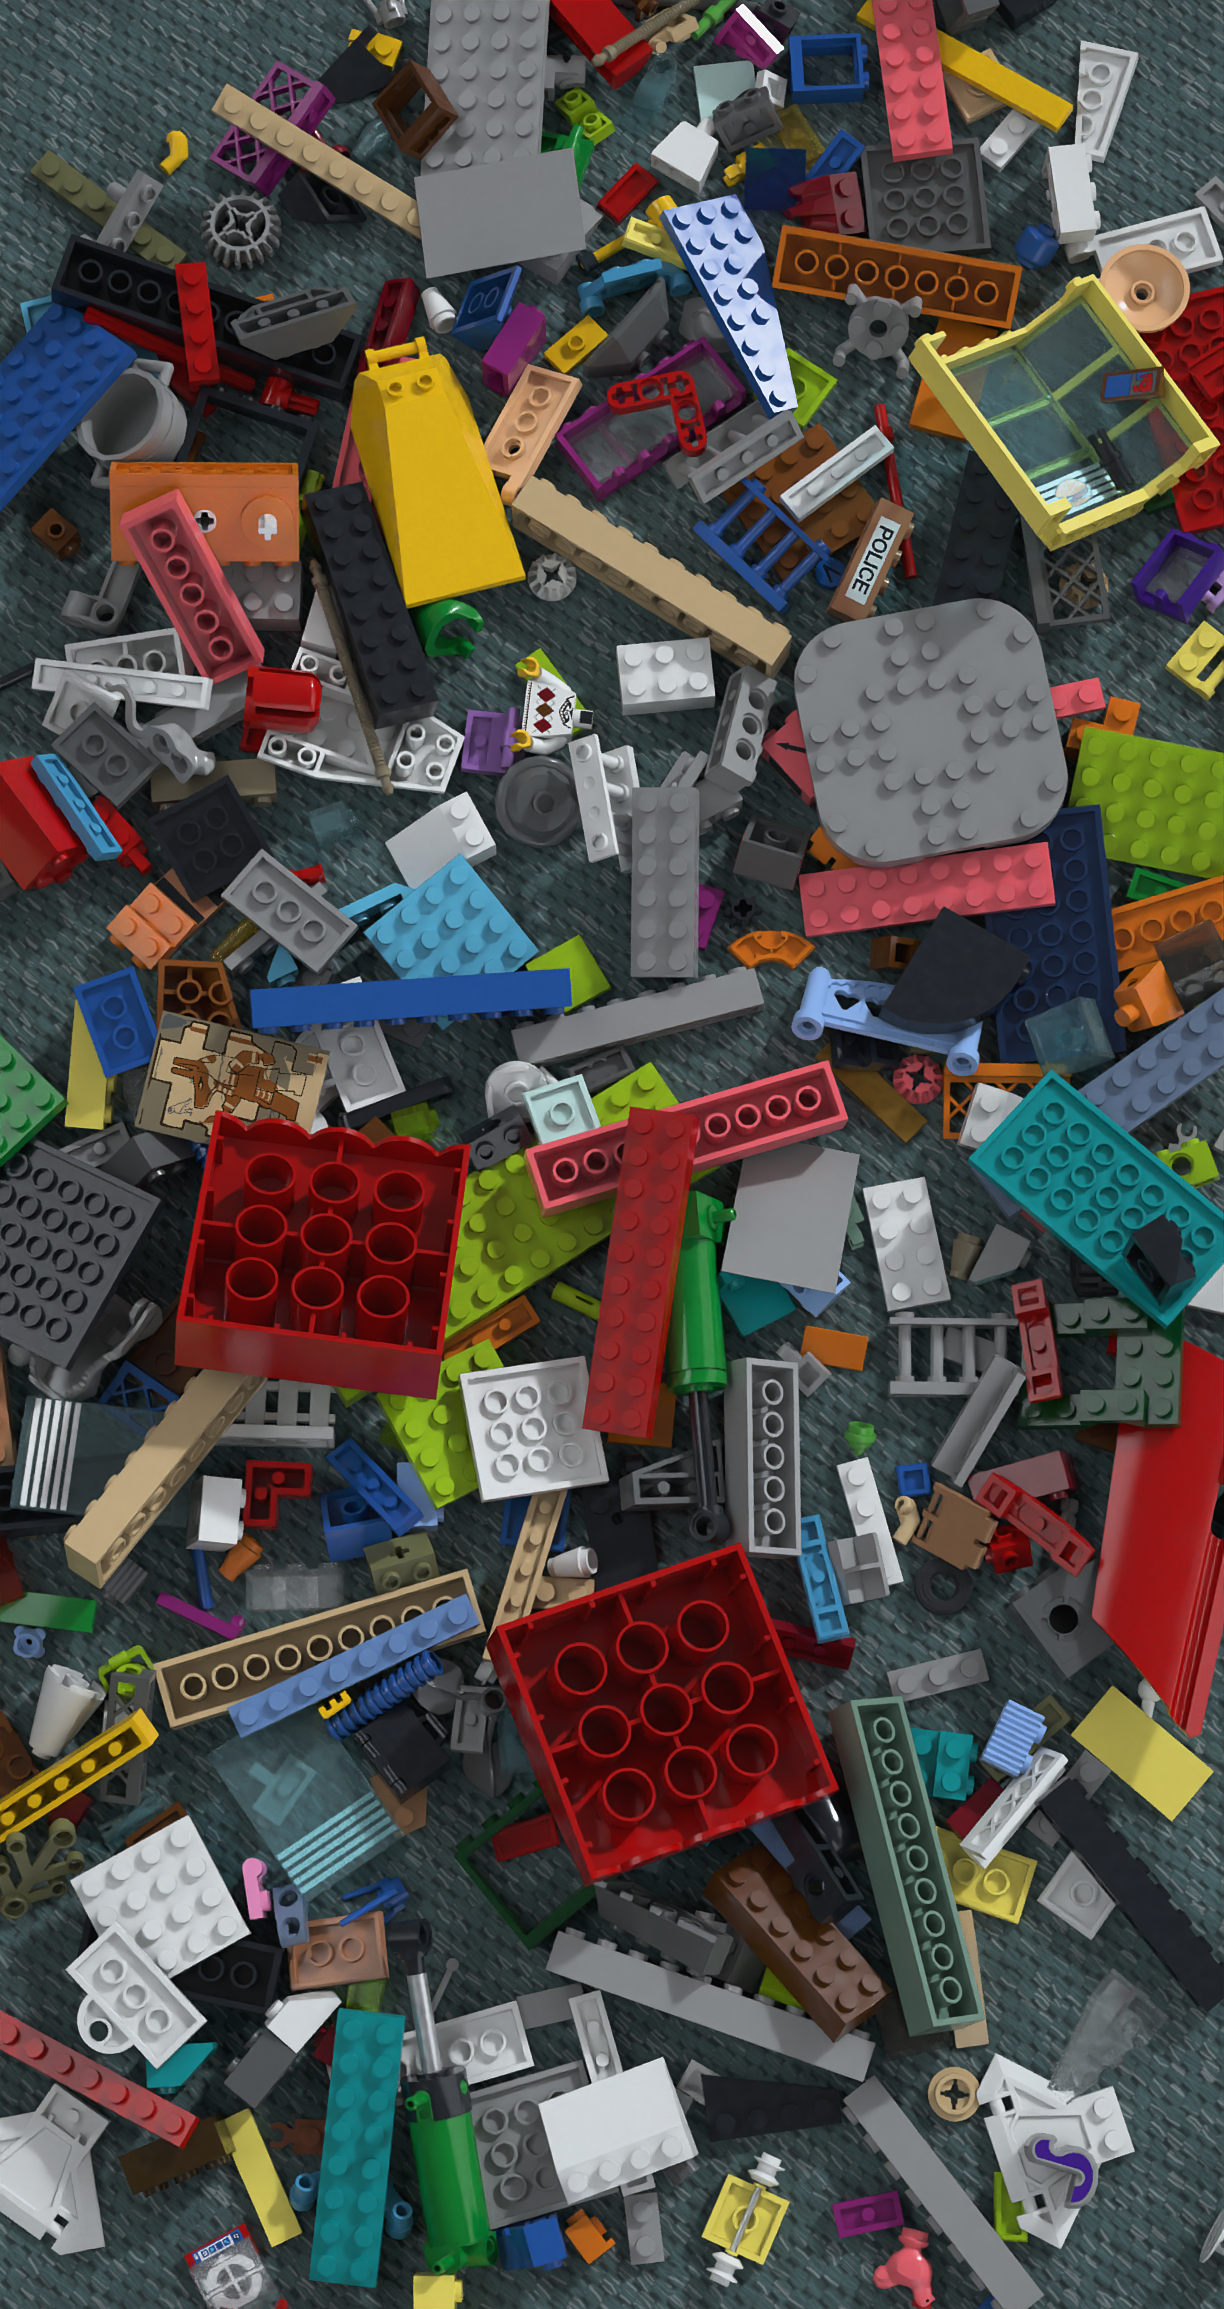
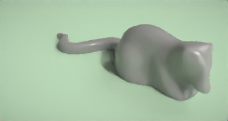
[104,682,216,784]

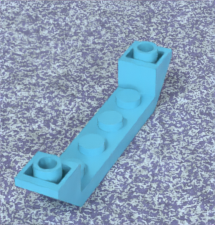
[267,883,415,988]

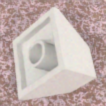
[264,1989,341,2054]

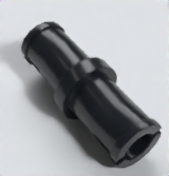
[1087,428,1134,491]

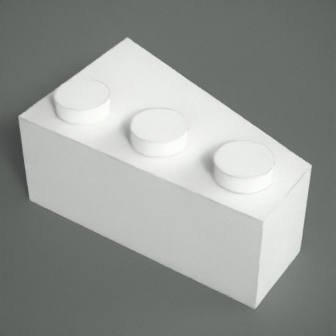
[1041,143,1101,244]

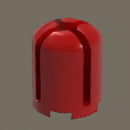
[243,665,322,734]

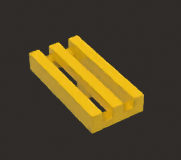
[317,1690,351,1719]

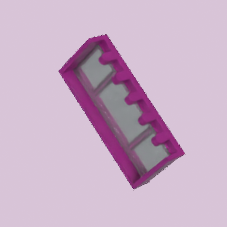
[555,336,746,502]

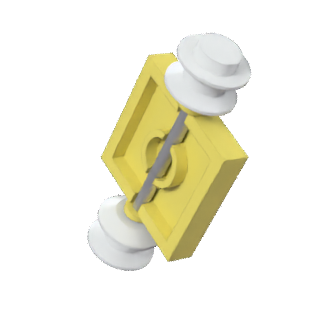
[701,2152,790,2287]

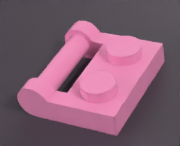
[242,1858,273,1921]

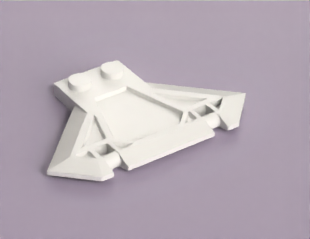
[976,2053,1135,2249]
[0,2082,111,2255]

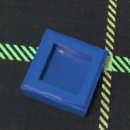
[895,1463,932,1498]

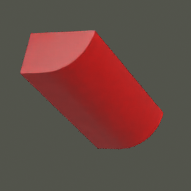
[549,0,653,91]

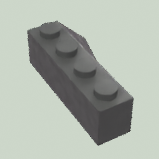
[594,1879,734,1978]

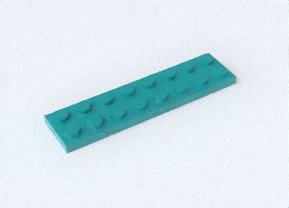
[309,2008,406,2288]

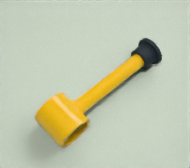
[575,195,677,277]

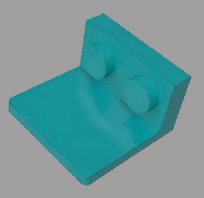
[718,1271,796,1337]

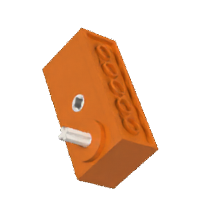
[109,462,299,566]

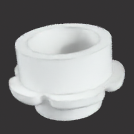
[474,1660,497,1686]

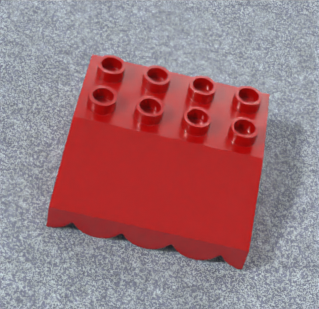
[174,1110,471,1400]
[486,1542,839,1887]

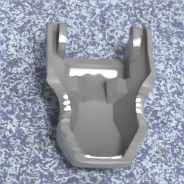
[29,1293,163,1405]

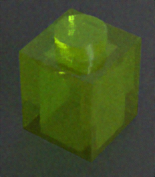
[390,1102,441,1141]

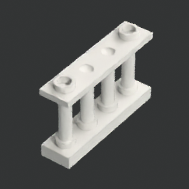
[568,734,640,873]

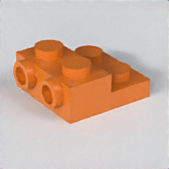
[106,882,198,971]

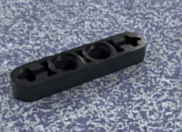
[335,1076,456,1131]

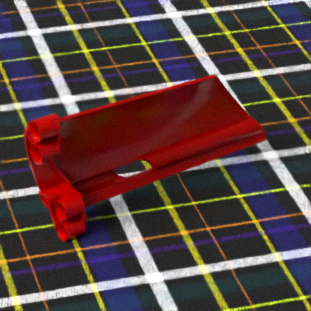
[1091,1337,1224,1738]

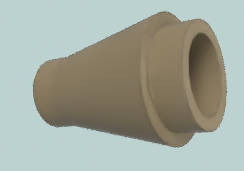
[949,1232,984,1281]

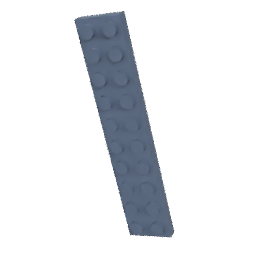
[970,988,1224,1220]

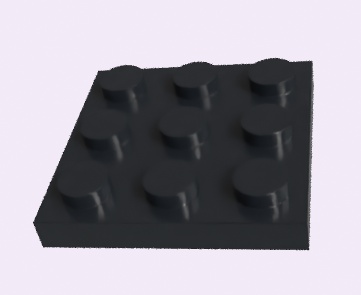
[146,775,275,903]

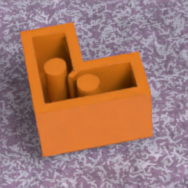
[1063,696,1141,760]

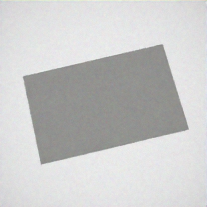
[414,148,586,279]
[721,1142,860,1294]

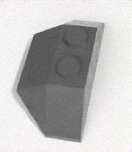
[583,276,670,379]
[230,286,357,360]

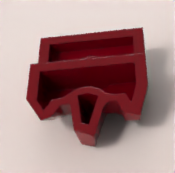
[782,172,866,236]

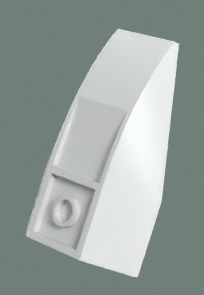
[257,647,465,794]

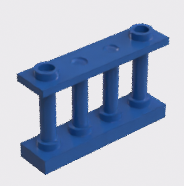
[692,477,834,616]

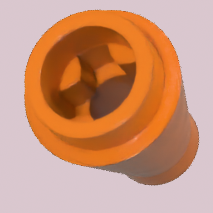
[218,1532,264,1582]

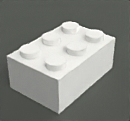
[616,637,715,716]

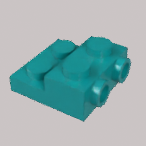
[910,1727,978,1802]

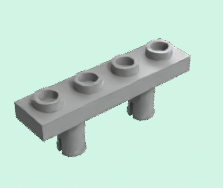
[80,169,164,252]

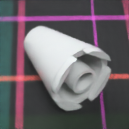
[29,1664,108,1760]

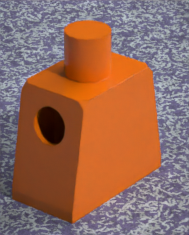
[1114,960,1185,1032]

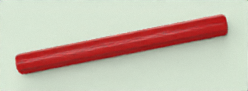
[83,307,255,394]

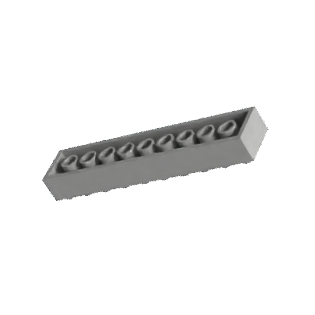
[545,1927,876,2082]

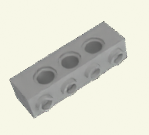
[704,664,777,794]

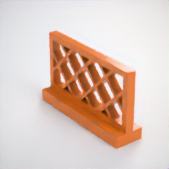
[942,1062,1072,1139]

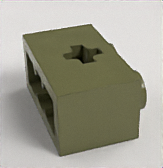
[363,1530,440,1596]

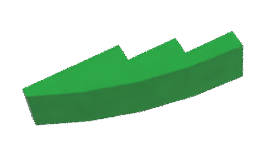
[0,1589,98,1634]

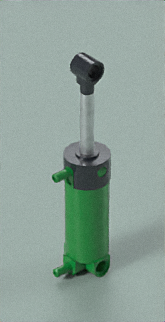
[388,1918,499,2275]

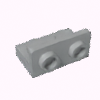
[660,750,709,787]

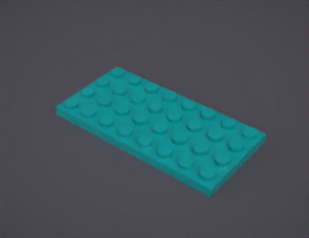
[967,1069,1224,1330]

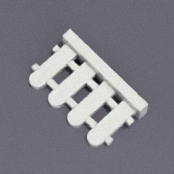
[215,1379,336,1449]

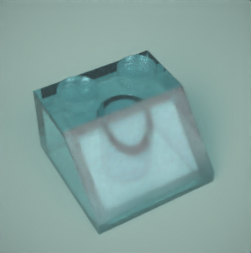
[1025,997,1115,1076]

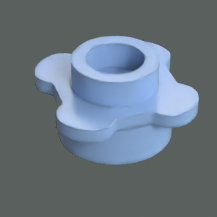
[13,1625,46,1658]

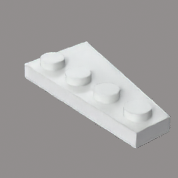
[1075,40,1138,163]

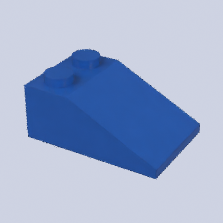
[450,265,522,352]

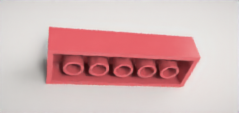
[119,488,265,685]

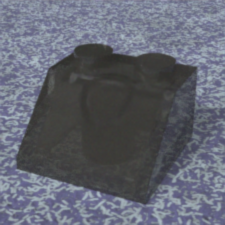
[1153,919,1224,1010]

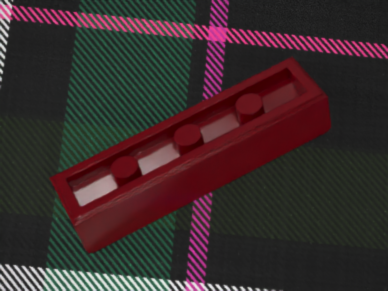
[355,277,420,378]

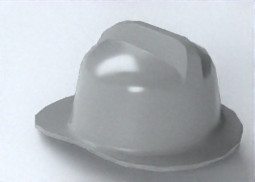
[679,297,731,353]

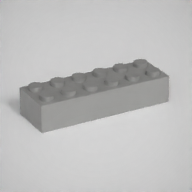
[631,787,700,978]
[724,1357,801,1559]

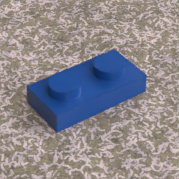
[805,128,866,180]

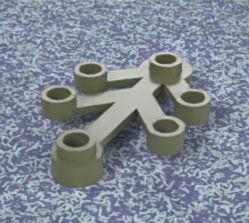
[0,1818,85,1919]

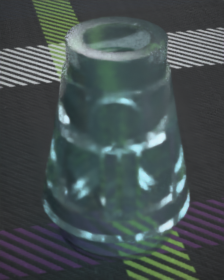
[351,118,392,165]

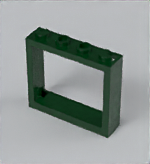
[454,1778,621,1950]

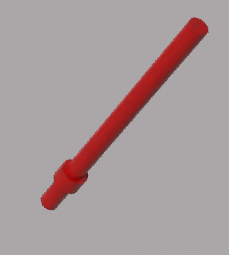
[873,404,917,580]

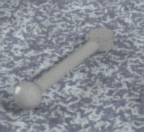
[431,1958,459,2020]

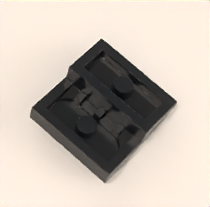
[829,1007,900,1071]

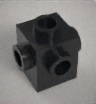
[752,0,801,46]

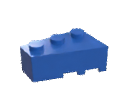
[493,2212,567,2271]

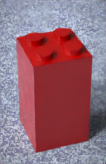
[0,756,90,891]

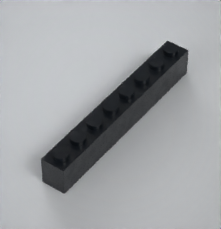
[1034,1777,1224,2013]

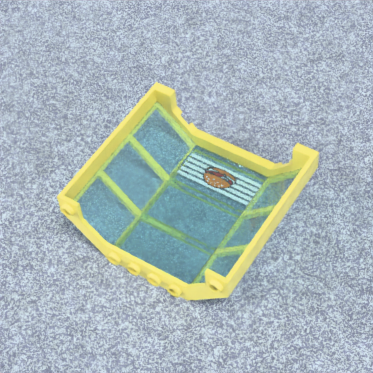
[908,274,1221,551]

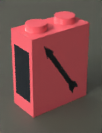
[761,710,815,807]

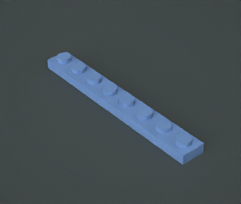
[227,1594,480,1739]

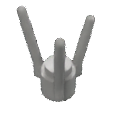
[363,0,409,29]

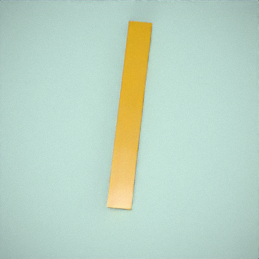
[856,0,1073,133]

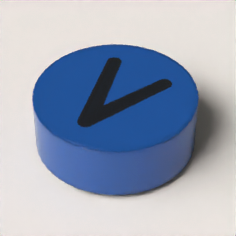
[814,558,845,590]

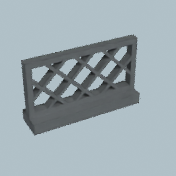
[1018,506,1110,635]

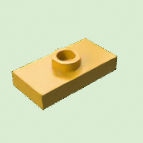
[544,315,608,375]

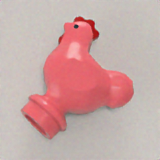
[873,2227,935,2309]

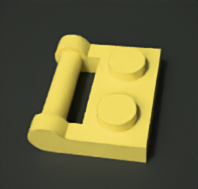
[1165,621,1224,701]

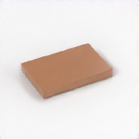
[287,1911,389,1992]

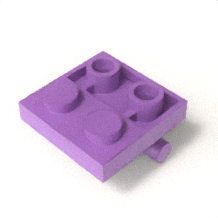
[461,707,526,777]

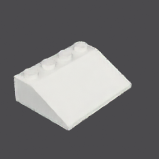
[538,2057,699,2205]

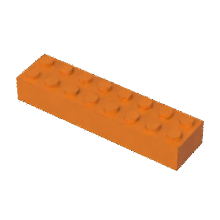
[772,225,1022,329]

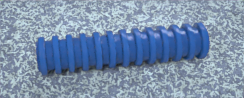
[325,1649,443,1741]

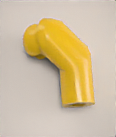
[159,131,188,176]

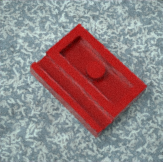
[1185,341,1224,403]

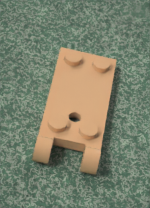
[484,364,582,507]

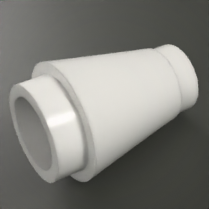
[421,287,457,334]
[547,1546,598,1578]

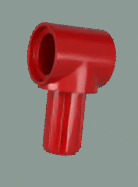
[259,376,320,417]

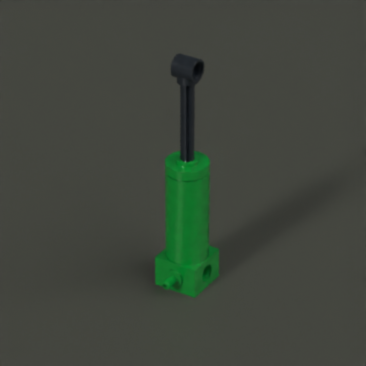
[664,1191,737,1545]

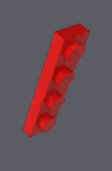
[175,262,220,386]

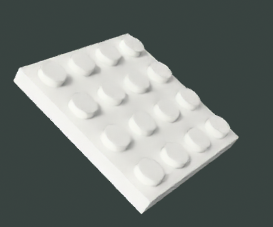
[458,1356,609,1503]
[70,1815,251,1979]

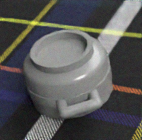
[76,358,187,490]

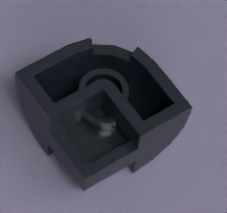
[805,1790,864,1863]

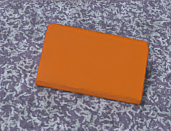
[800,1326,869,1372]

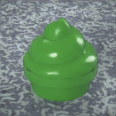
[844,1421,876,1456]

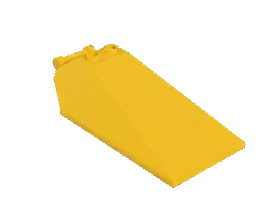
[350,336,526,609]

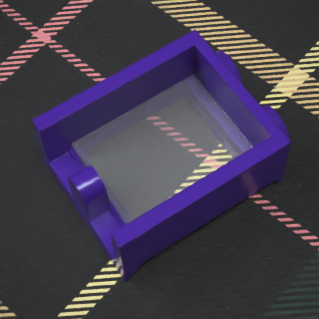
[1131,528,1224,625]

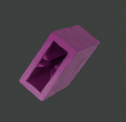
[482,302,546,399]

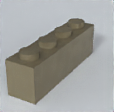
[150,759,279,812]

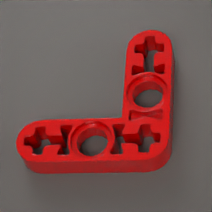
[607,371,707,457]

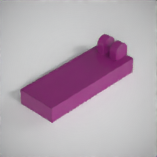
[156,1591,246,1641]

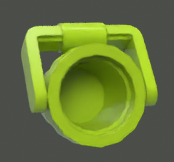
[97,1645,154,1702]

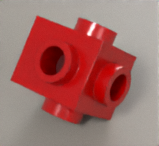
[982,1523,1033,1574]

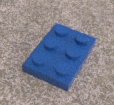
[73,966,158,1078]

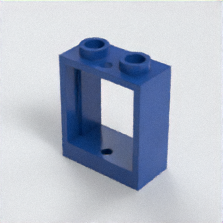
[788,33,869,105]

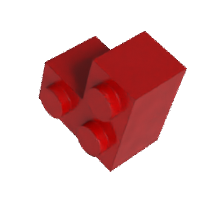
[243,1460,314,1531]

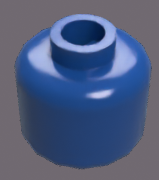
[1014,222,1059,270]

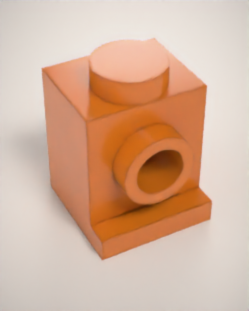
[564,2208,616,2265]

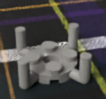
[833,284,923,379]

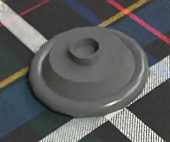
[494,755,581,849]

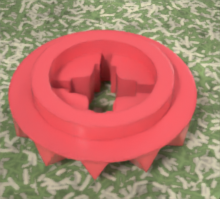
[893,1054,943,1104]

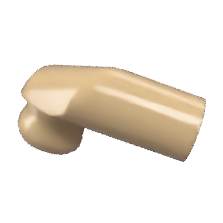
[892,1496,921,1546]

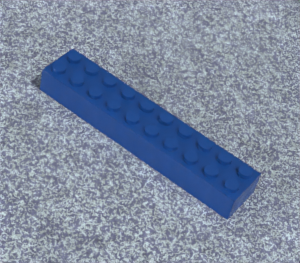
[248,968,572,1034]

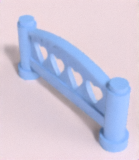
[791,967,983,1076]

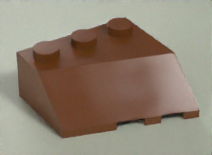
[156,959,242,1031]

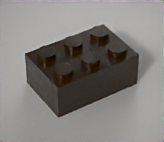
[118,2112,236,2198]

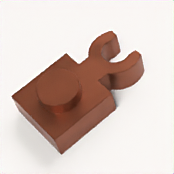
[270,2119,326,2155]

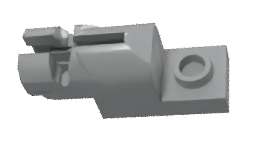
[544,54,586,101]

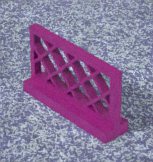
[209,60,336,198]

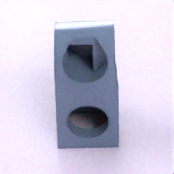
[273,1883,310,1948]

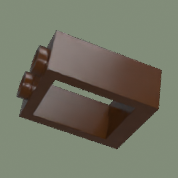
[372,60,459,160]

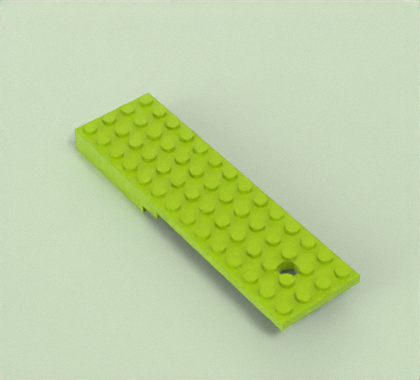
[332,1062,720,1408]

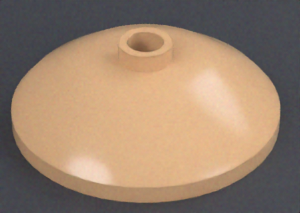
[1099,244,1190,333]

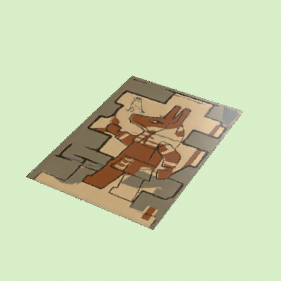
[134,1011,331,1145]

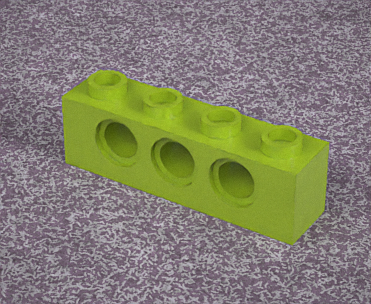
[1154,1138,1221,1189]

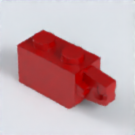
[91,795,153,877]

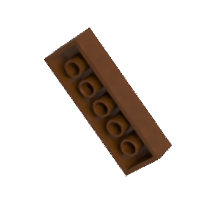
[703,1842,892,2043]

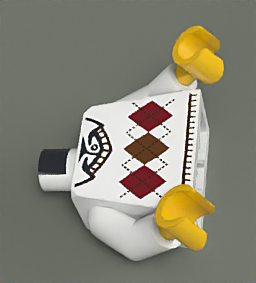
[509,657,593,756]

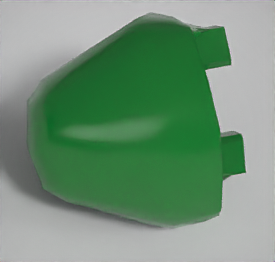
[411,598,484,659]

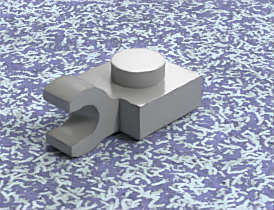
[776,1341,832,1397]

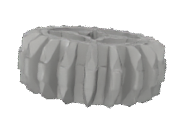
[200,188,282,271]

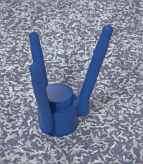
[339,1876,410,1927]

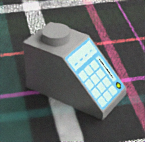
[966,1224,1032,1287]

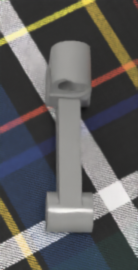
[60,561,142,635]

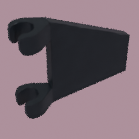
[317,24,409,104]

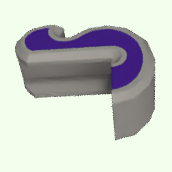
[1024,2133,1098,2209]

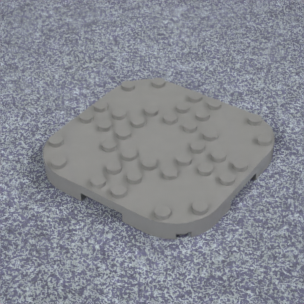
[794,598,1068,868]

